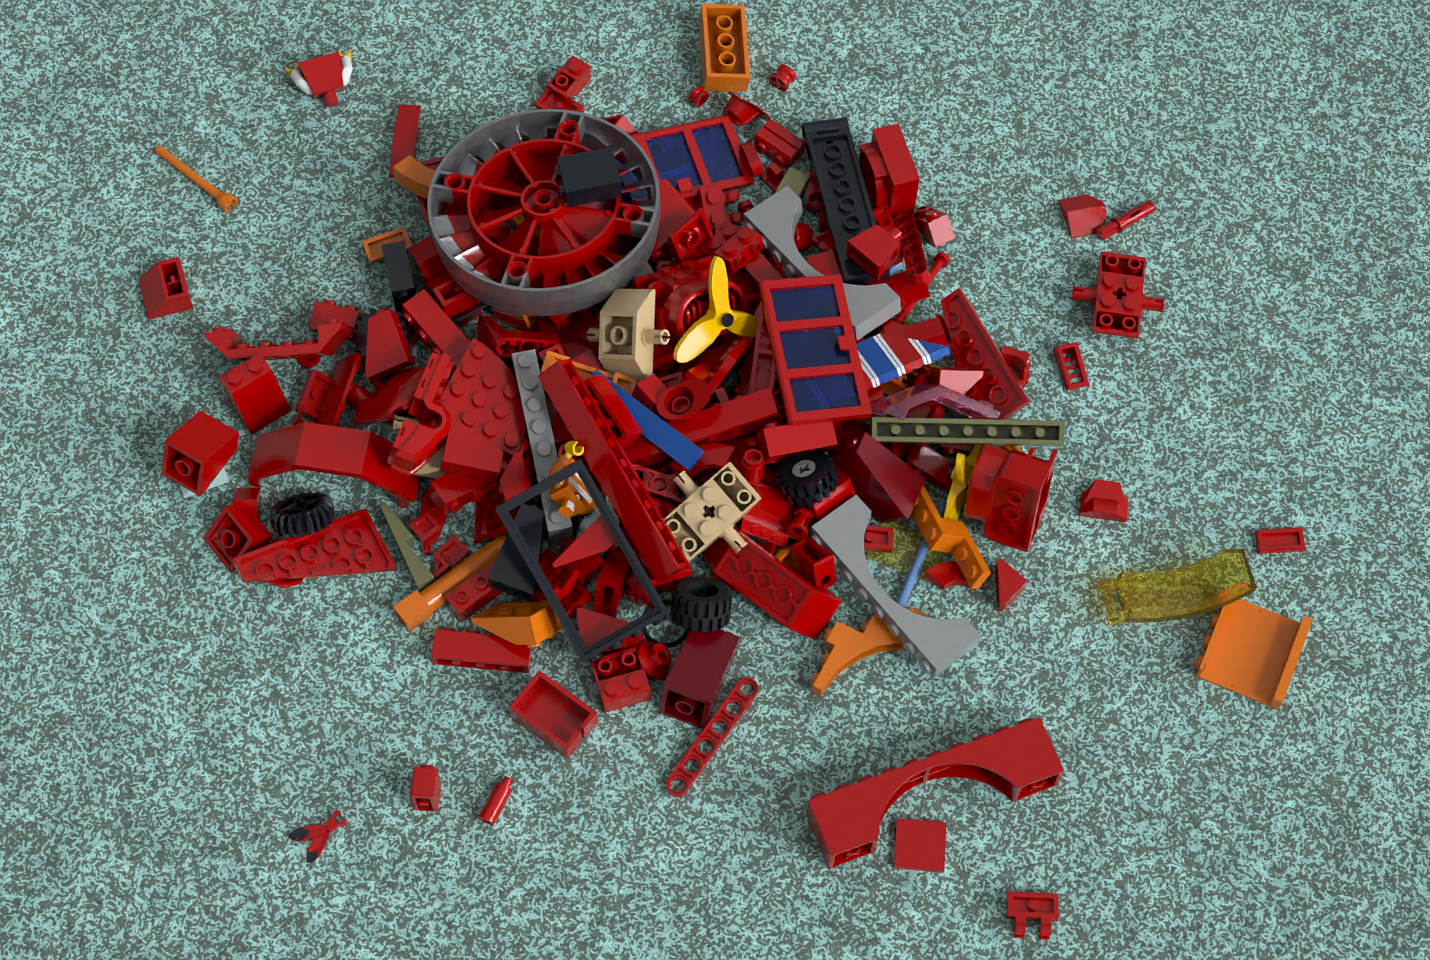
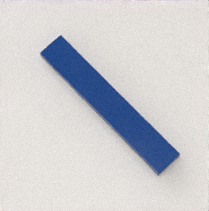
[591,369,705,471]

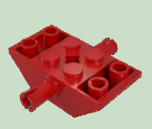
[1071,251,1165,339]

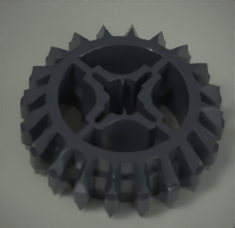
[270,491,335,538]

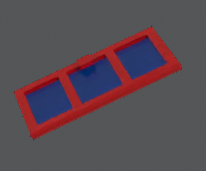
[615,115,755,204]
[758,274,872,425]

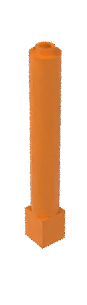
[393,523,547,632]

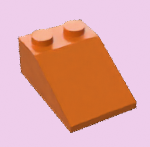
[471,601,563,648]

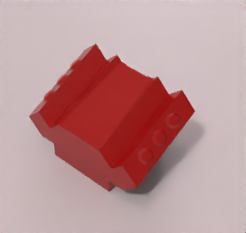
[741,465,794,548]

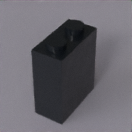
[554,147,622,207]
[382,241,416,313]

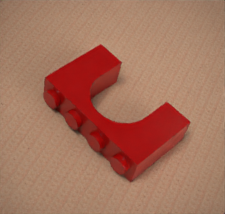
[868,270,949,348]

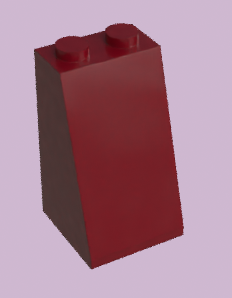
[829,432,926,524]
[659,629,740,729]

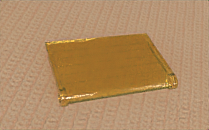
[867,521,946,584]

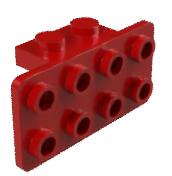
[294,352,362,427]

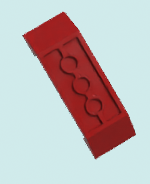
[204,319,353,362]
[703,522,843,640]

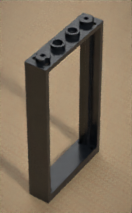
[495,459,669,663]

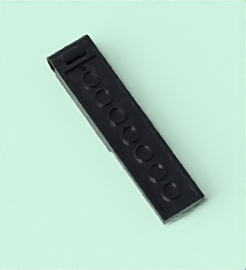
[802,117,890,284]

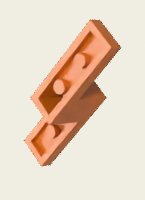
[911,485,991,589]

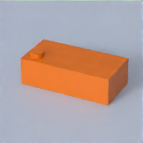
[698,4,750,92]

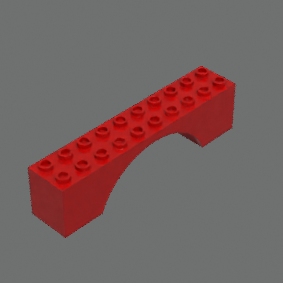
[806,717,1064,869]

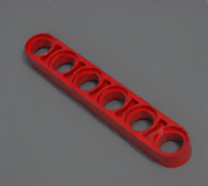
[894,212,930,285]
[558,443,686,504]
[666,678,758,798]

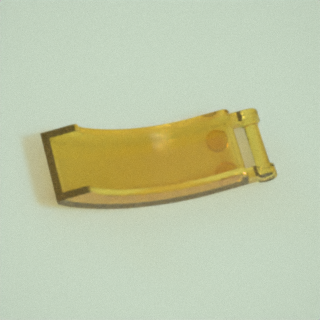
[1097,549,1257,626]

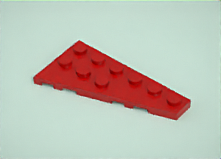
[940,288,1031,420]
[233,508,397,583]

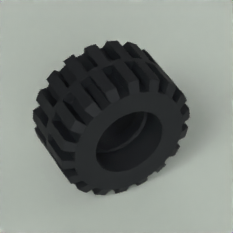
[670,577,733,632]

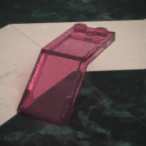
[870,384,1000,420]

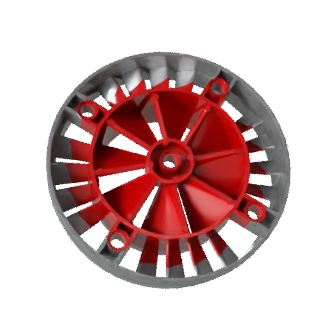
[427,109,661,316]

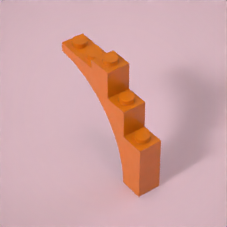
[810,606,933,697]

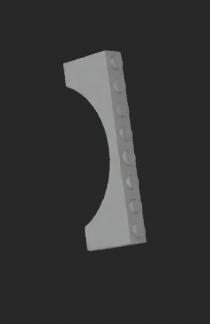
[744,186,901,340]
[512,349,573,547]
[810,495,981,677]

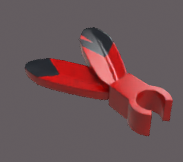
[289,811,347,863]

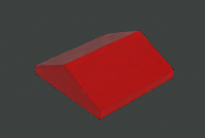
[667,207,714,265]

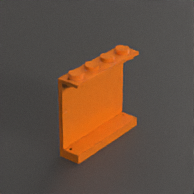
[1194,586,1313,710]

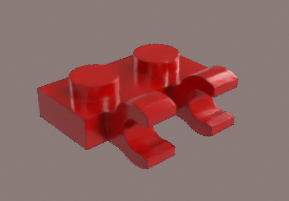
[697,187,744,231]
[1007,891,1059,940]

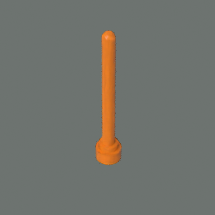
[155,146,238,213]

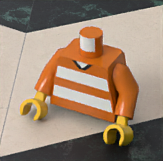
[549,441,606,517]

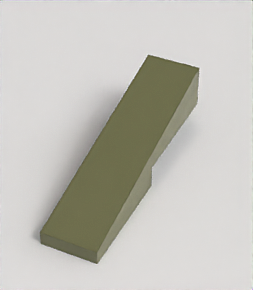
[380,502,435,592]

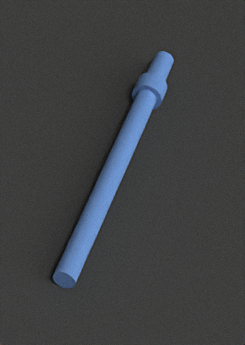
[896,502,947,607]

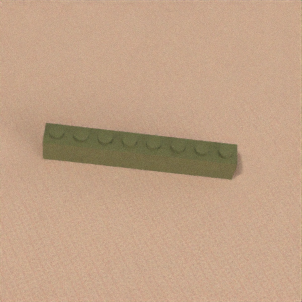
[871,417,1064,447]

